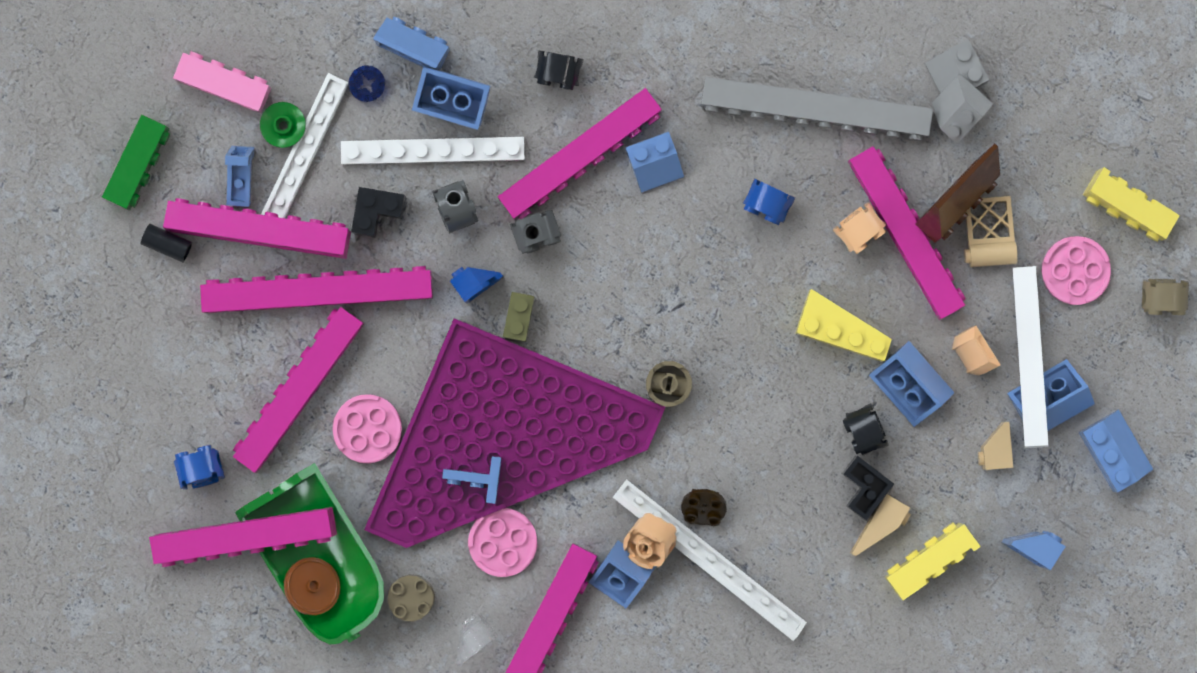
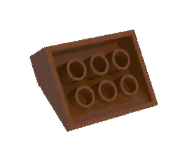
[916,143,1000,243]

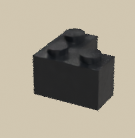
[351,187,406,238]
[841,455,894,521]

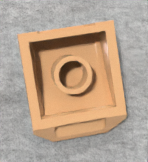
[952,326,1000,376]

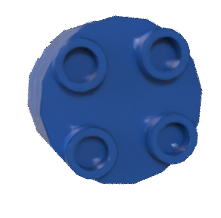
[743,178,795,225]
[174,445,225,490]

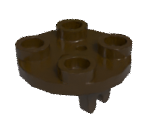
[681,489,727,526]

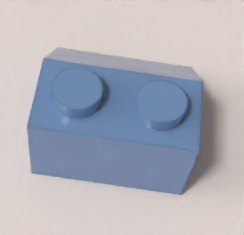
[626,132,684,193]
[588,540,656,608]

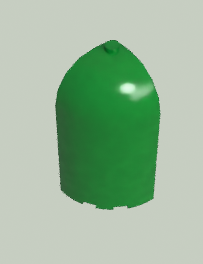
[235,463,384,645]

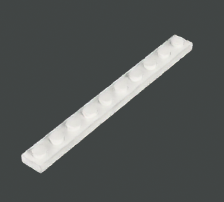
[613,479,807,641]

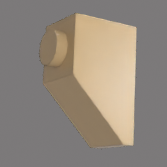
[978,422,1013,470]

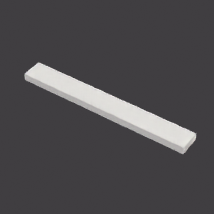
[261,73,349,248]
[1013,266,1048,448]

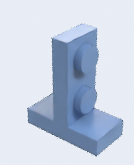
[225,146,255,207]
[442,456,502,504]

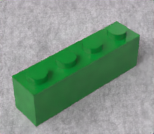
[102,114,170,211]

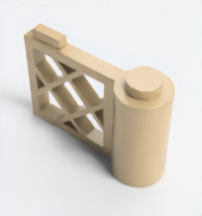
[964,196,1017,267]

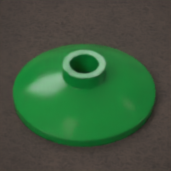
[260,102,306,148]

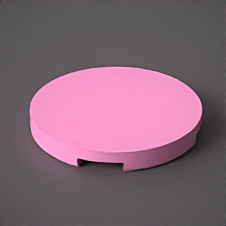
[1041,236,1111,305]
[333,395,402,463]
[468,508,537,577]

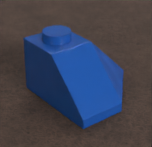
[450,267,504,304]

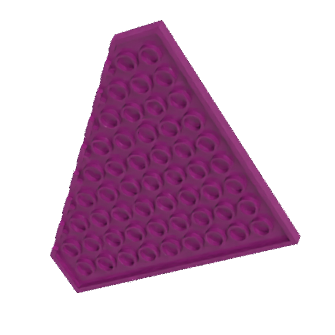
[364,318,666,548]

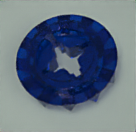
[349,65,386,102]

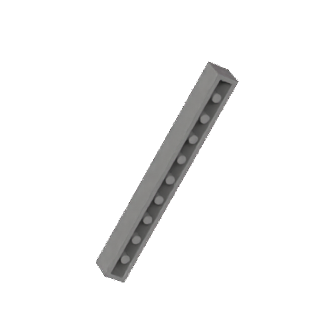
[701,77,933,141]

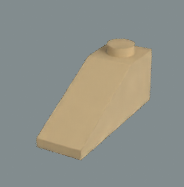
[850,494,911,556]

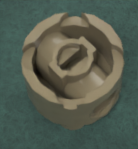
[1142,279,1189,315]
[646,361,692,407]
[387,574,435,622]

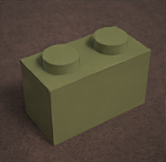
[503,292,535,342]

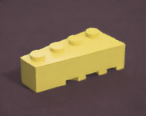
[1083,167,1180,242]
[795,289,892,362]
[885,522,981,600]

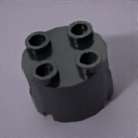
[533,50,584,90]
[843,403,889,456]

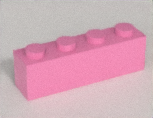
[173,51,271,113]

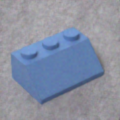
[373,17,450,71]
[412,66,490,130]
[869,341,954,427]
[1007,359,1095,431]
[1078,409,1153,492]
[1001,531,1066,570]

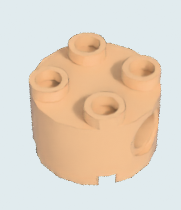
[833,202,886,254]
[623,513,677,569]

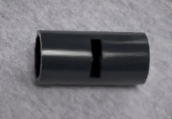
[140,224,192,263]

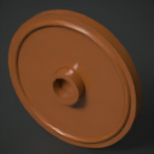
[284,557,340,615]

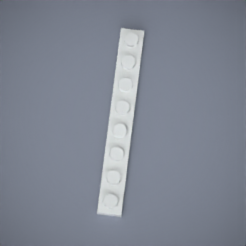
[341,137,525,165]

